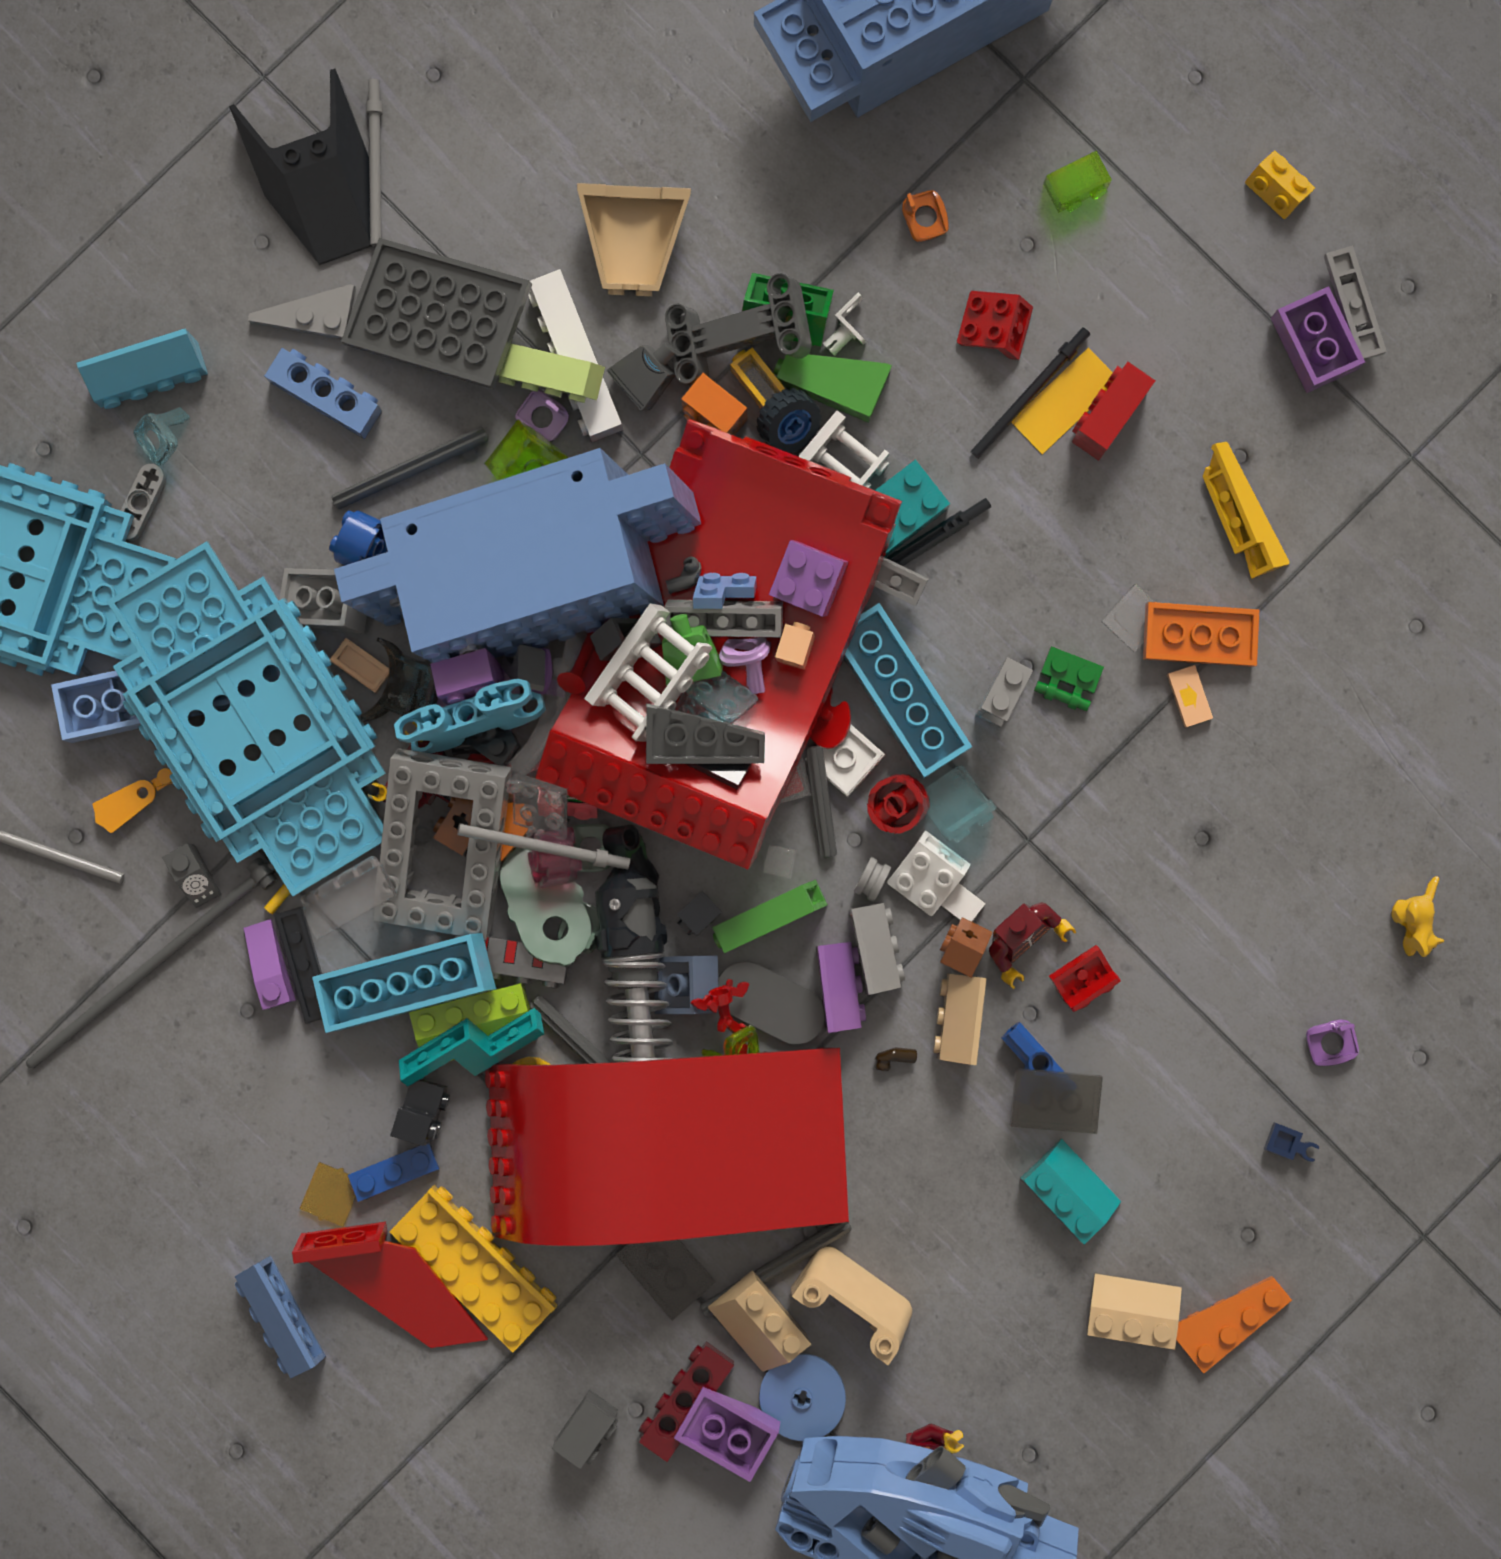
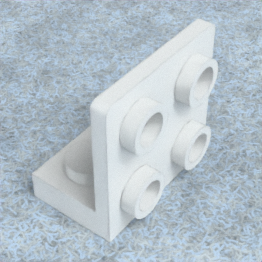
[887,830,971,916]

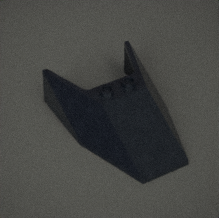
[229,68,372,265]

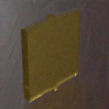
[299,1162,356,1227]

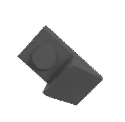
[501,645,545,692]

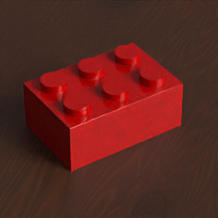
[1072,361,1156,461]

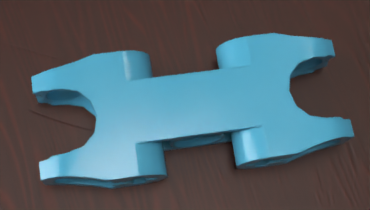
[394,679,546,754]

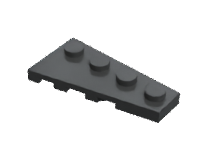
[646,703,765,764]

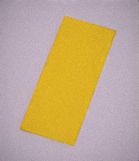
[1011,347,1113,454]

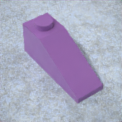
[244,919,296,1010]

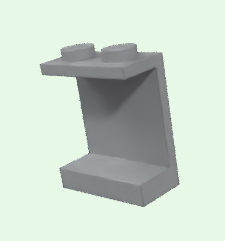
[975,657,1033,728]

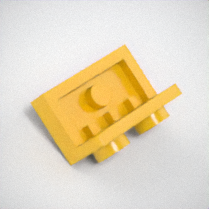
[1245,150,1315,219]

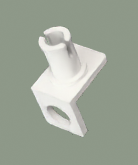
[823,292,866,356]

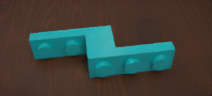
[399,1008,544,1087]

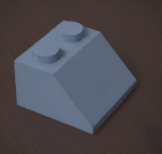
[654,955,719,1014]

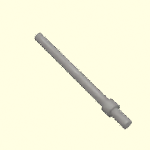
[366,79,383,246]
[457,824,630,870]
[0,830,124,884]

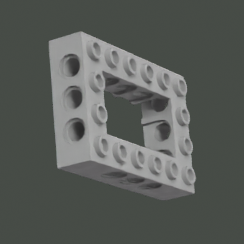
[373,748,512,940]

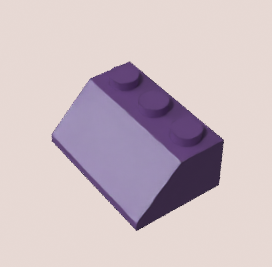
[816,942,866,1033]

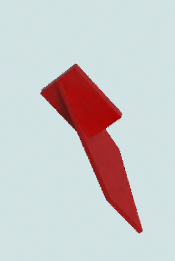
[292,1221,488,1348]

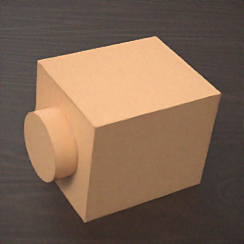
[775,622,815,670]

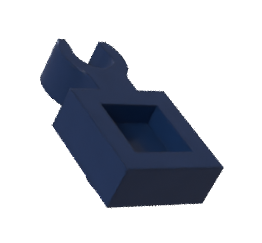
[1264,1122,1319,1162]

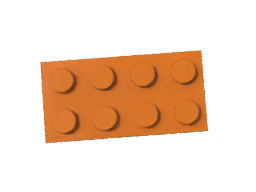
[1143,602,1259,667]

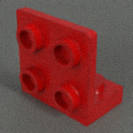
[957,291,1033,360]

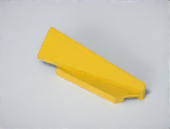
[1203,442,1290,579]

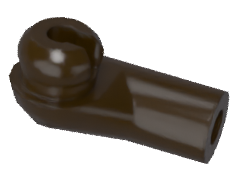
[874,1047,917,1071]

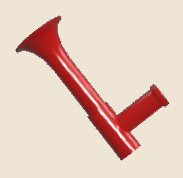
[557,632,595,694]

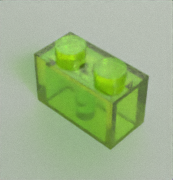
[1043,150,1112,213]

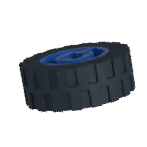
[756,388,822,453]

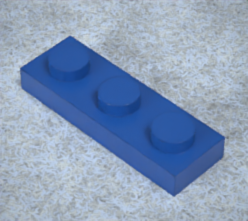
[348,1143,440,1202]

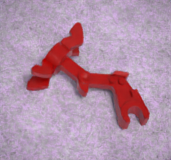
[691,979,750,1055]

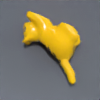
[1391,876,1444,957]

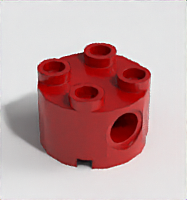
[867,774,930,834]

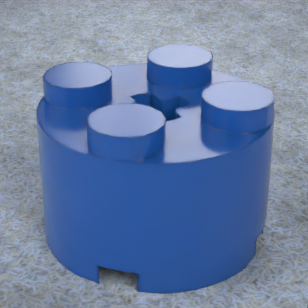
[329,510,388,566]

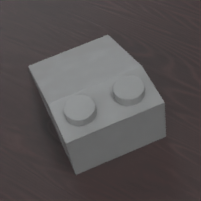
[279,568,367,634]

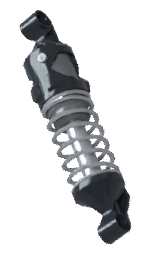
[595,825,673,1062]

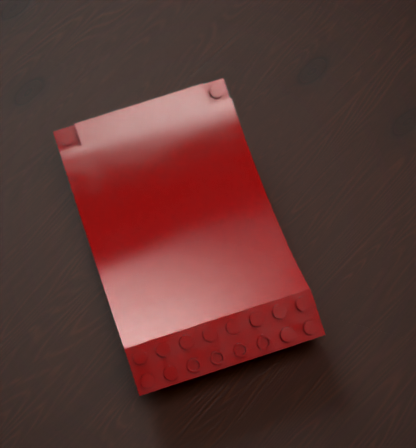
[534,419,902,870]

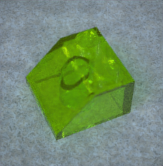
[484,419,569,480]

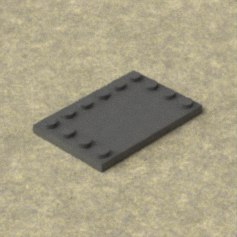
[341,238,532,389]

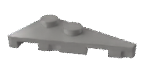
[248,284,356,339]

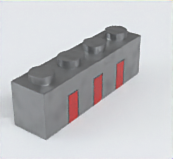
[455,935,569,988]

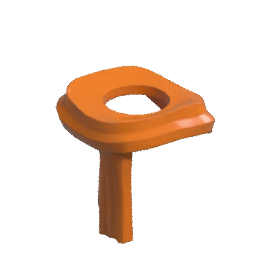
[902,190,948,242]

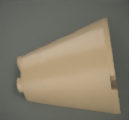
[577,183,691,296]

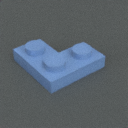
[693,573,757,609]

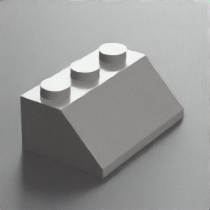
[849,903,905,995]

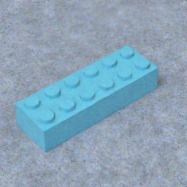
[844,603,972,780]
[312,933,496,1033]

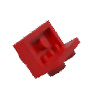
[1049,945,1121,1012]

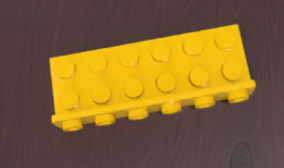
[390,1185,558,1352]

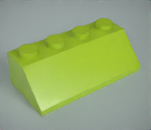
[409,983,531,1061]

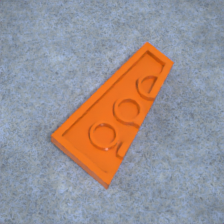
[1176,1276,1292,1374]

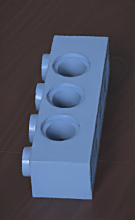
[264,348,382,439]

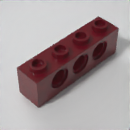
[638,1341,734,1462]

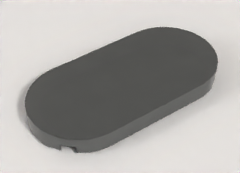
[718,961,825,1044]

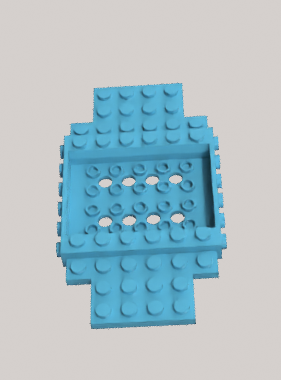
[0,463,176,676]
[106,541,386,897]

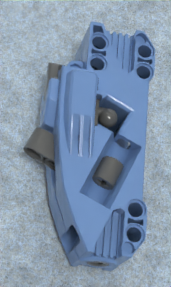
[775,1436,1079,1559]

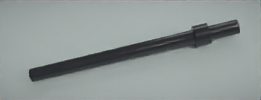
[970,327,1091,459]

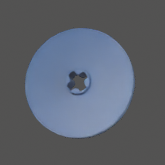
[759,1353,846,1441]

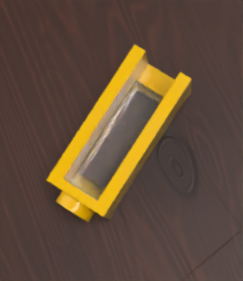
[730,347,785,408]

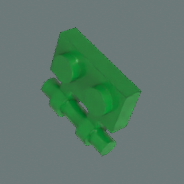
[1034,646,1104,712]

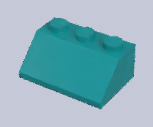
[1020,1138,1121,1245]

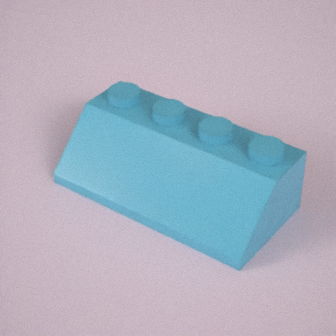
[76,328,208,409]

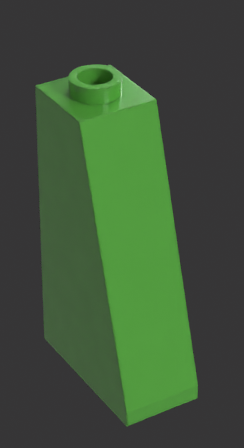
[773,354,892,423]
[712,880,828,953]

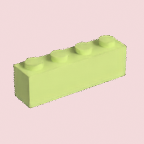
[498,344,605,403]

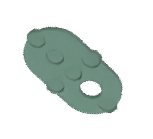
[500,847,591,967]

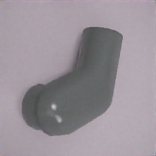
[666,557,702,594]

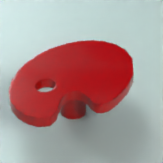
[810,688,851,749]

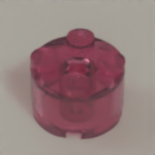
[528,826,582,888]

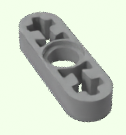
[120,464,167,542]

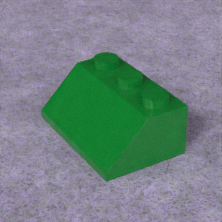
[742,273,834,347]

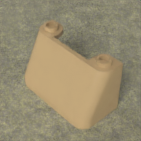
[791,1246,912,1365]

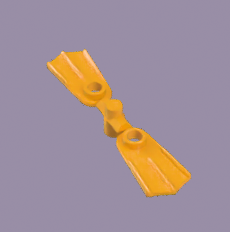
[92,759,226,833]

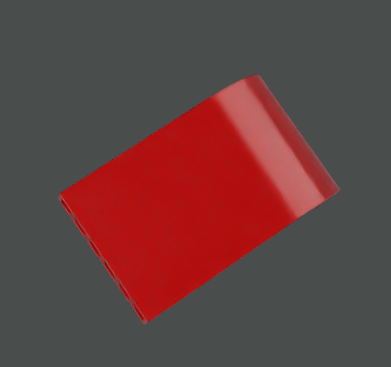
[485,1047,849,1246]

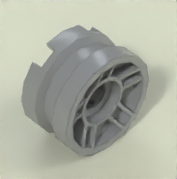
[853,857,891,902]

